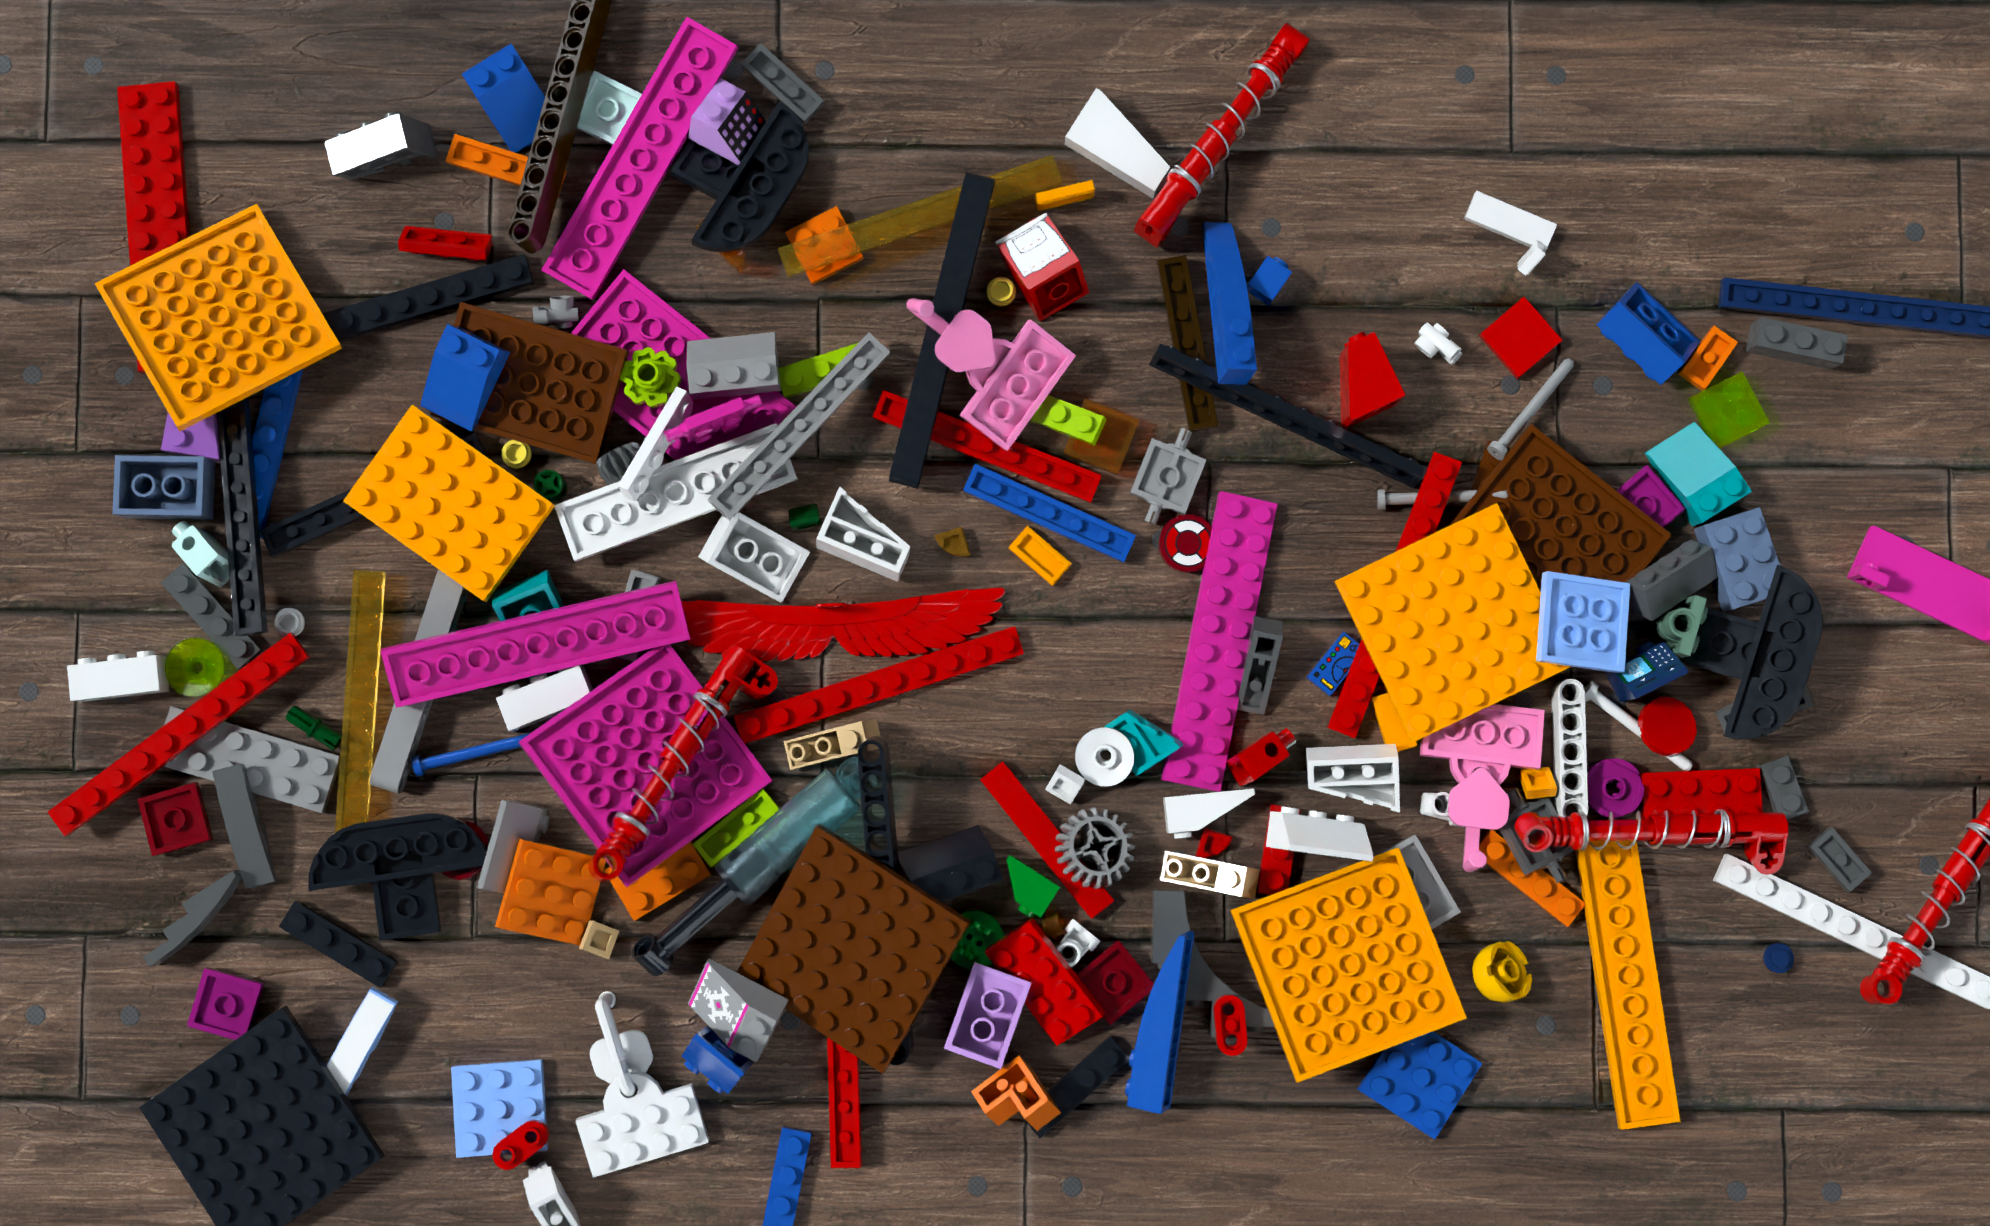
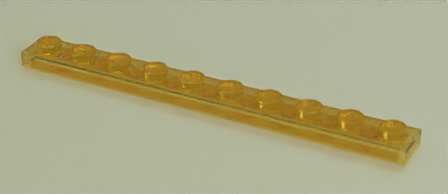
[778,155,1063,278]
[335,570,386,833]

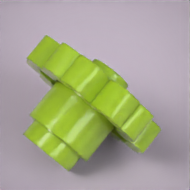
[620,347,681,408]

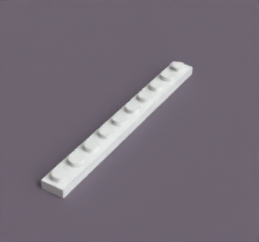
[1713,854,1990,1009]

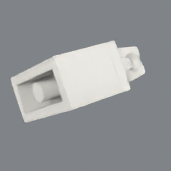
[523,1161,581,1226]

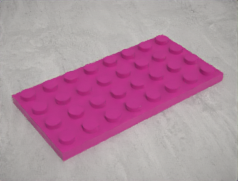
[570,269,796,460]

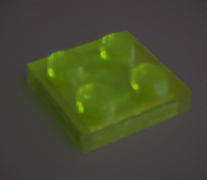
[1687,372,1770,449]

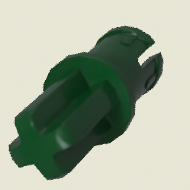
[286,706,344,751]

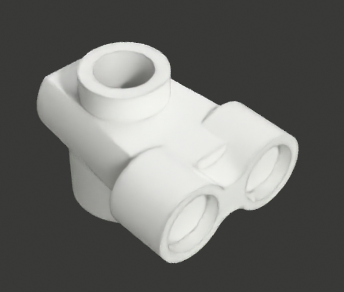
[1414,322,1462,365]
[1420,792,1464,827]
[1057,919,1100,968]

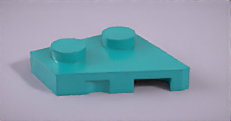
[1104,710,1184,776]

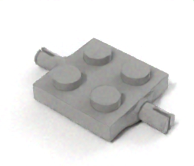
[1130,428,1206,525]

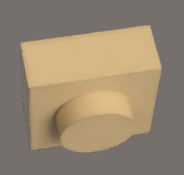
[579,920,619,959]

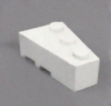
[816,487,910,582]
[1306,744,1400,812]

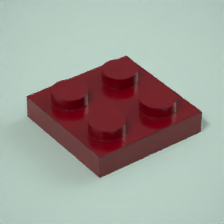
[137,782,213,856]
[1077,940,1154,1025]

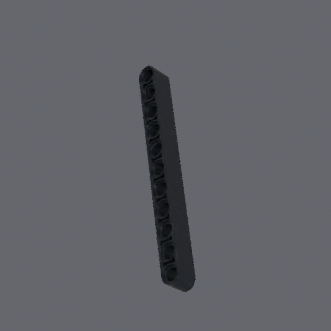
[889,172,995,489]
[857,736,914,1065]

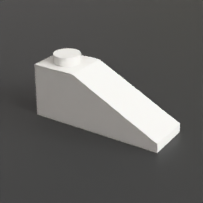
[1163,789,1255,838]

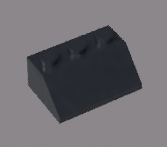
[898,825,1003,902]

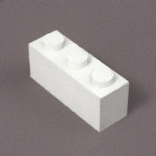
[67,651,169,702]
[496,665,593,732]

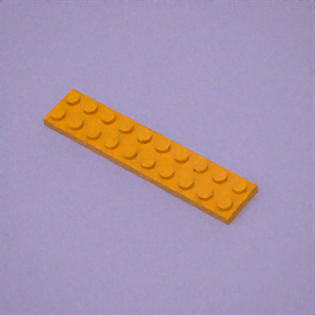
[1575,841,1680,1130]

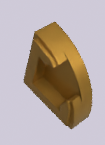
[934,527,971,557]

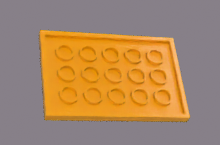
[343,405,555,602]

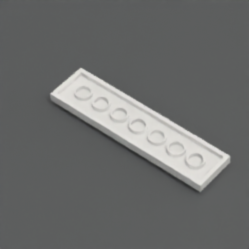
[555,423,798,562]

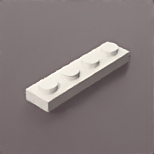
[618,387,694,502]

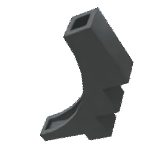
[1151,889,1274,1043]

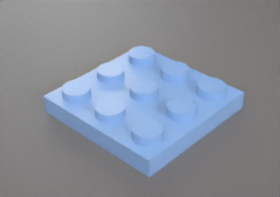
[1536,571,1630,673]
[451,1059,548,1158]

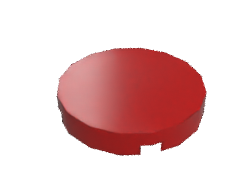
[1637,697,1697,756]

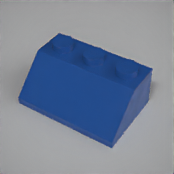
[1596,282,1701,385]

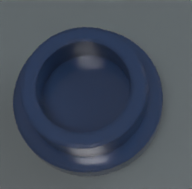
[1763,943,1794,973]

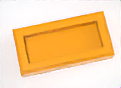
[1035,180,1095,211]
[1008,525,1072,587]
[1371,693,1417,752]

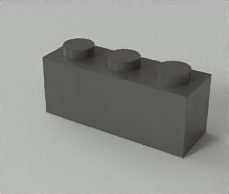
[1745,317,1848,370]
[1625,540,1718,621]

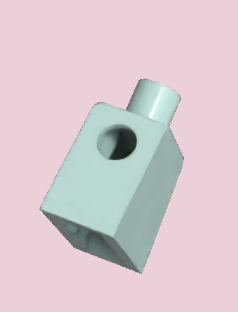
[172,521,230,588]

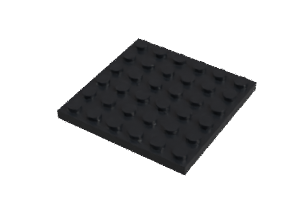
[139,1006,385,1226]

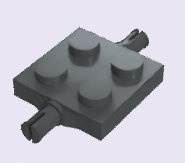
[1499,788,1575,884]

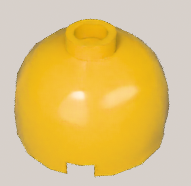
[1472,941,1532,1003]

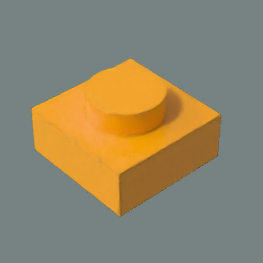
[1519,767,1557,799]

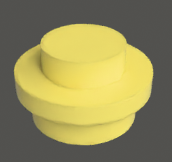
[987,277,1016,306]
[502,440,532,469]

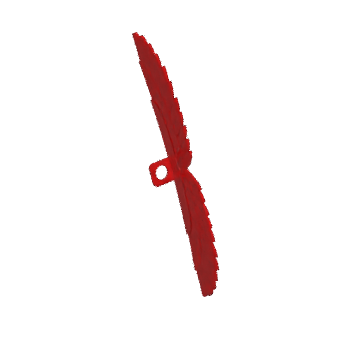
[681,587,1005,662]

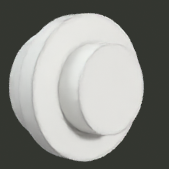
[274,608,305,636]

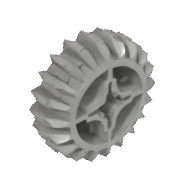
[1055,807,1135,889]

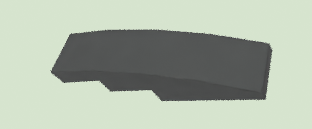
[212,764,277,889]
[143,870,242,967]

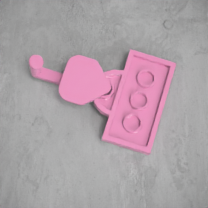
[906,298,1076,451]
[1420,704,1545,873]

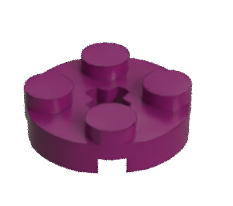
[1587,758,1644,818]

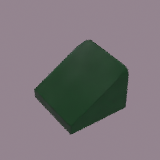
[788,503,821,531]

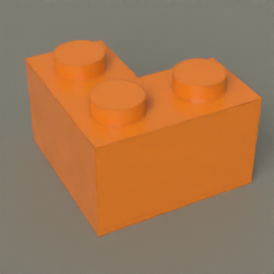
[971,1055,1061,1131]

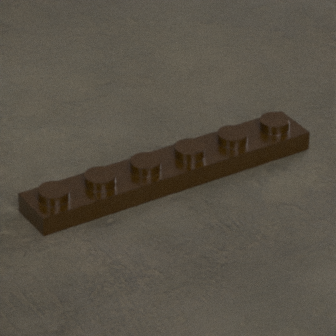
[1157,255,1218,432]

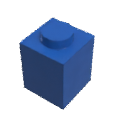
[1247,256,1292,306]

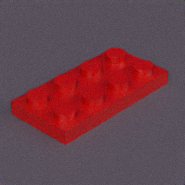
[1639,768,1763,820]
[985,918,1105,1046]

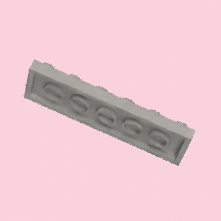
[164,706,343,813]

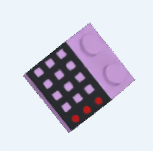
[688,78,766,165]

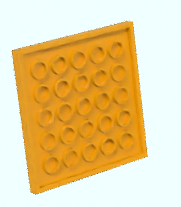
[94,204,342,431]
[1334,503,1571,742]
[1230,847,1467,1083]

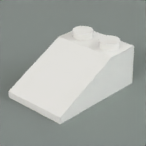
[698,512,810,603]

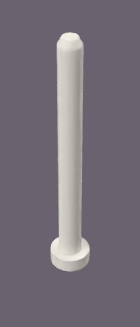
[1584,681,1693,771]

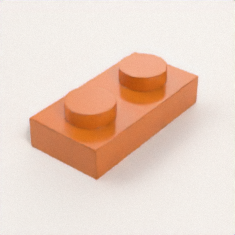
[1678,326,1738,391]

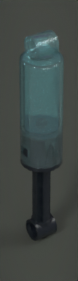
[631,757,877,976]

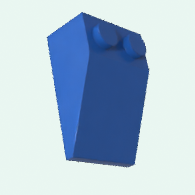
[462,44,545,153]
[420,324,510,432]
[681,1025,754,1094]

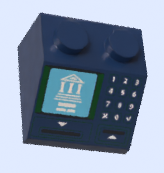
[1604,641,1689,702]

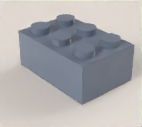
[112,455,216,520]
[1694,507,1780,612]

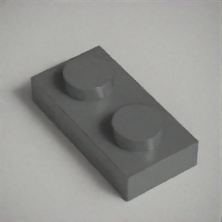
[1757,756,1809,819]
[1806,827,1872,892]

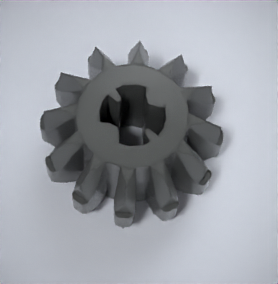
[596,442,640,485]

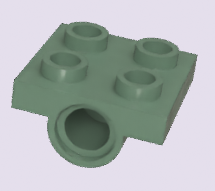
[1653,595,1708,658]

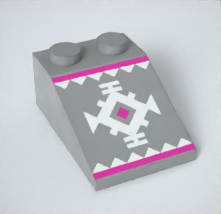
[688,959,789,1062]

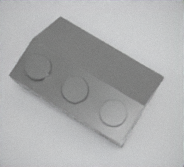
[686,332,781,400]
[477,800,550,894]

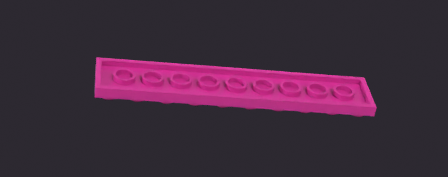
[541,17,738,301]
[1161,491,1277,792]
[380,581,690,708]

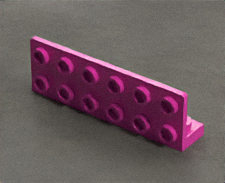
[1847,526,1990,645]

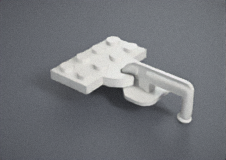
[576,991,709,1178]

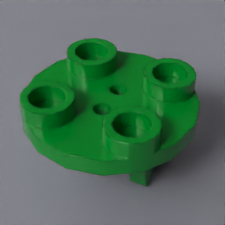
[951,910,1004,970]

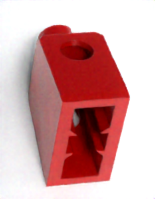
[1226,728,1296,787]

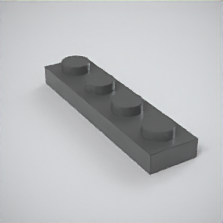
[161,563,264,670]

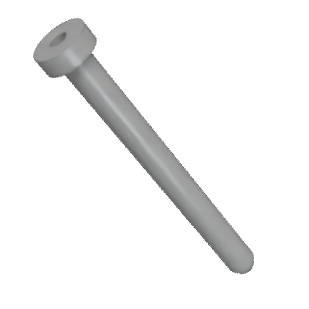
[1487,358,1574,460]
[1377,489,1508,510]

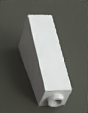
[1065,88,1170,198]

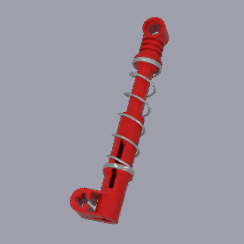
[1133,22,1310,248]
[588,645,778,882]
[1860,798,1990,1004]
[1514,809,1788,875]

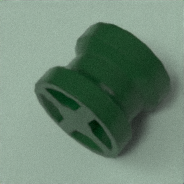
[534,470,567,501]

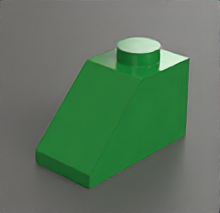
[1006,854,1060,918]

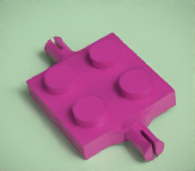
[664,395,763,443]

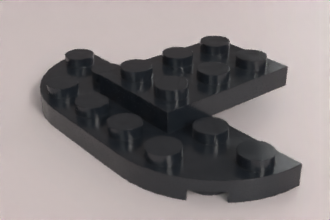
[670,101,809,252]
[1683,565,1823,740]
[308,813,487,941]

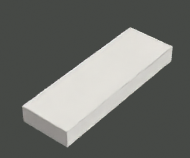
[1464,191,1557,252]

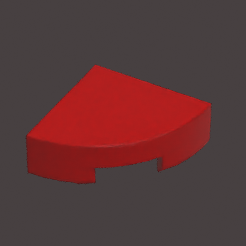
[1195,828,1233,858]

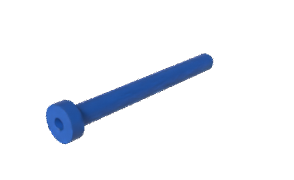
[412,733,530,777]

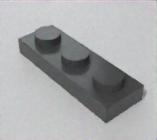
[741,43,825,125]

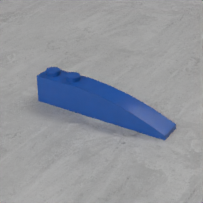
[1202,222,1257,385]
[1125,931,1195,1114]

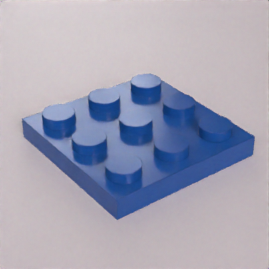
[1357,1031,1482,1140]

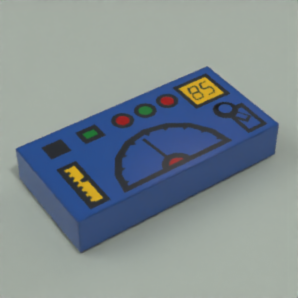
[1306,632,1359,696]

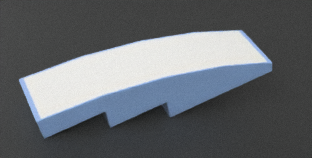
[327,987,398,1096]

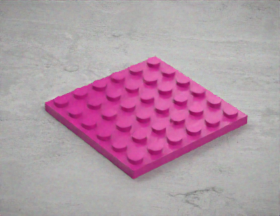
[519,644,772,888]

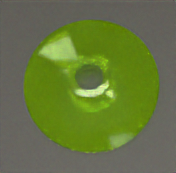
[165,638,225,697]

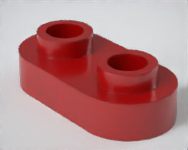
[1213,994,1248,1056]
[492,1119,549,1170]

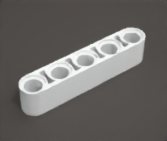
[1551,679,1588,817]

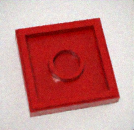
[1478,297,1562,379]

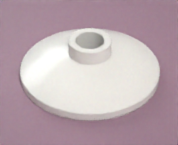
[1075,727,1134,786]

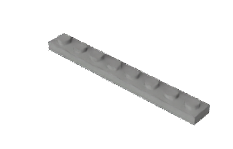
[708,332,890,521]

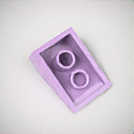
[944,962,1031,1069]

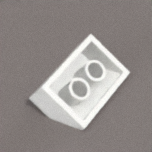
[1266,807,1373,862]

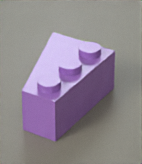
[161,413,221,463]

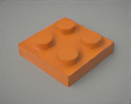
[785,206,864,285]

